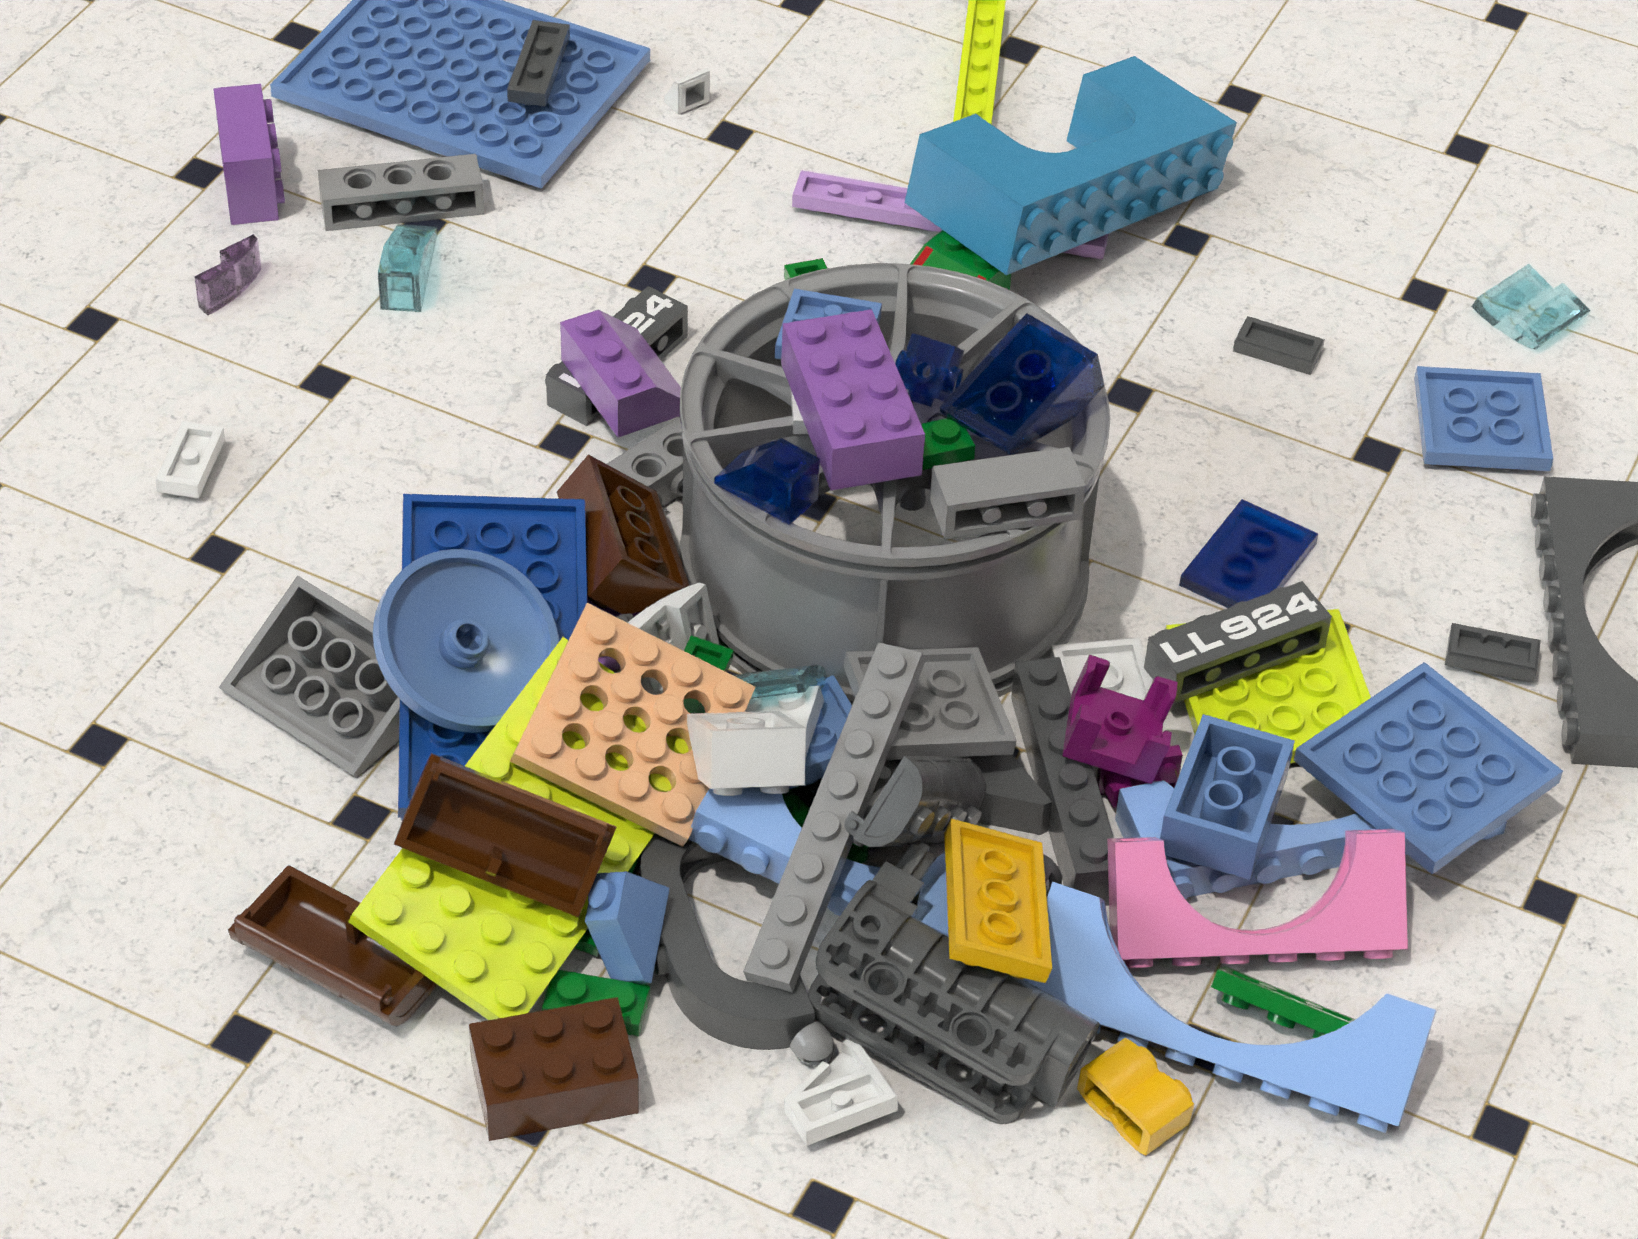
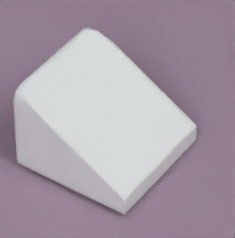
[664,68,710,115]

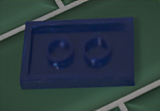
[1179,499,1318,608]

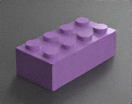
[781,309,925,491]

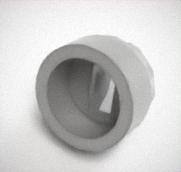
[790,1022,834,1067]

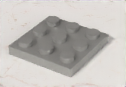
[843,647,1017,760]

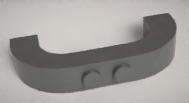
[641,833,815,1050]

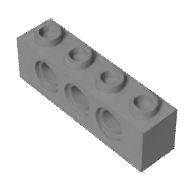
[318,154,484,231]
[607,416,683,508]

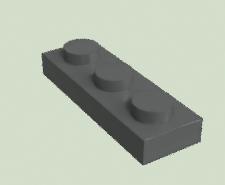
[507,20,570,106]

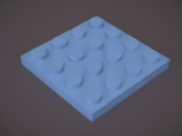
[1294,662,1563,874]

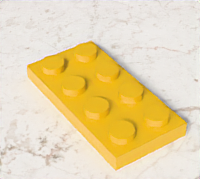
[944,818,1052,983]

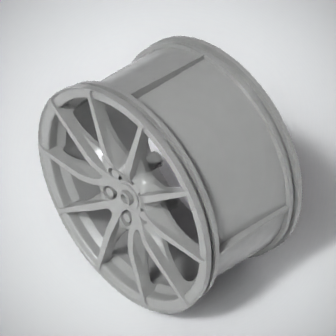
[679,263,1110,705]

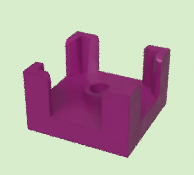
[1062,654,1178,784]

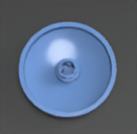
[373,549,559,733]

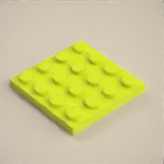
[1165,609,1371,763]

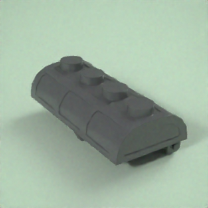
[844,756,985,847]

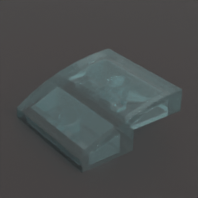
[1471,264,1591,350]
[733,665,828,699]

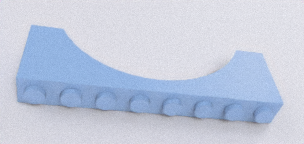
[1115,780,1507,899]
[1023,882,1437,1133]

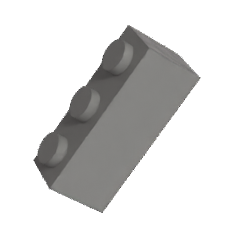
[930,447,1086,540]

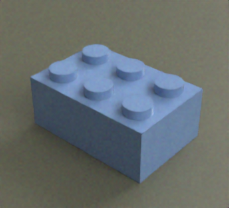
[1160,714,1295,880]

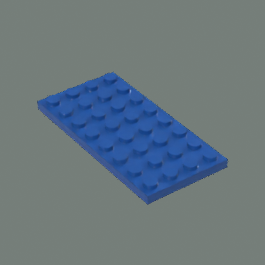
[398,494,587,818]

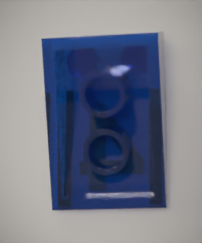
[939,313,1105,455]

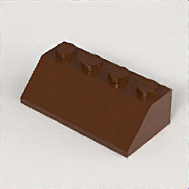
[557,454,689,614]

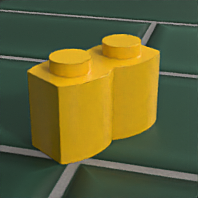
[1077,1038,1194,1156]

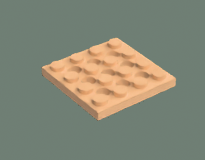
[510,603,756,847]

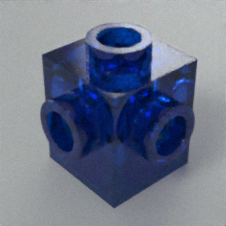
[895,333,965,407]

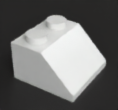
[687,711,806,796]

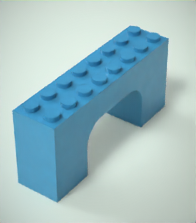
[904,56,1237,275]

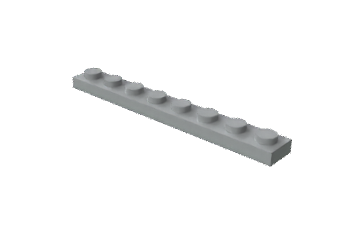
[743,642,925,993]

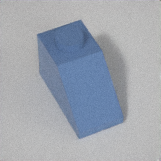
[585,871,670,984]

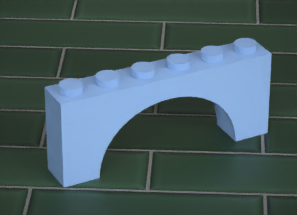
[689,787,949,937]

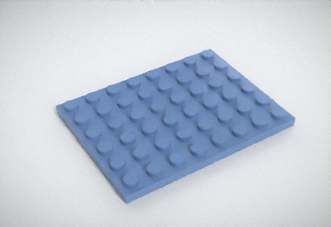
[270,0,650,189]

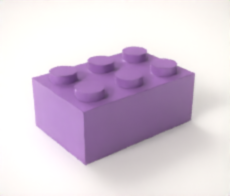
[213,84,285,225]

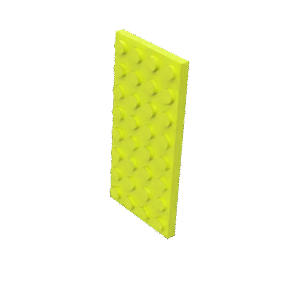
[348,637,689,1020]

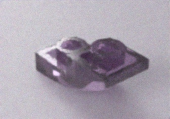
[194,234,261,316]

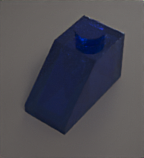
[714,438,820,525]

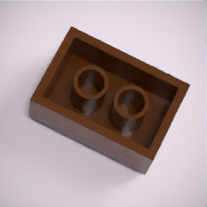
[469,997,639,1141]

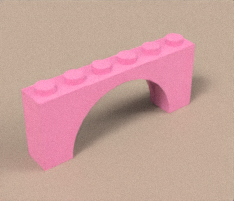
[1107,829,1408,968]

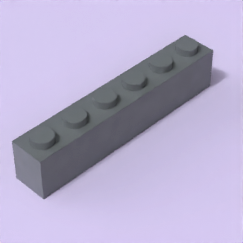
[1011,657,1114,906]

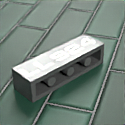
[545,286,688,426]
[1144,581,1332,704]

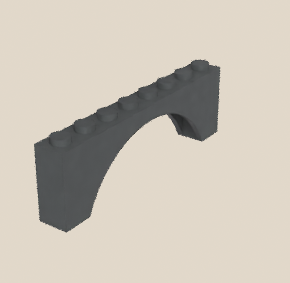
[1531,476,1638,768]

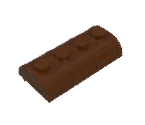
[394,753,617,918]
[228,865,437,1027]

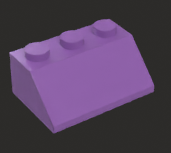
[560,309,681,438]

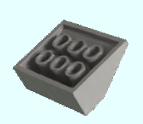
[219,575,400,778]

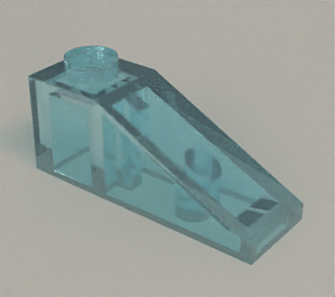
[378,224,438,312]

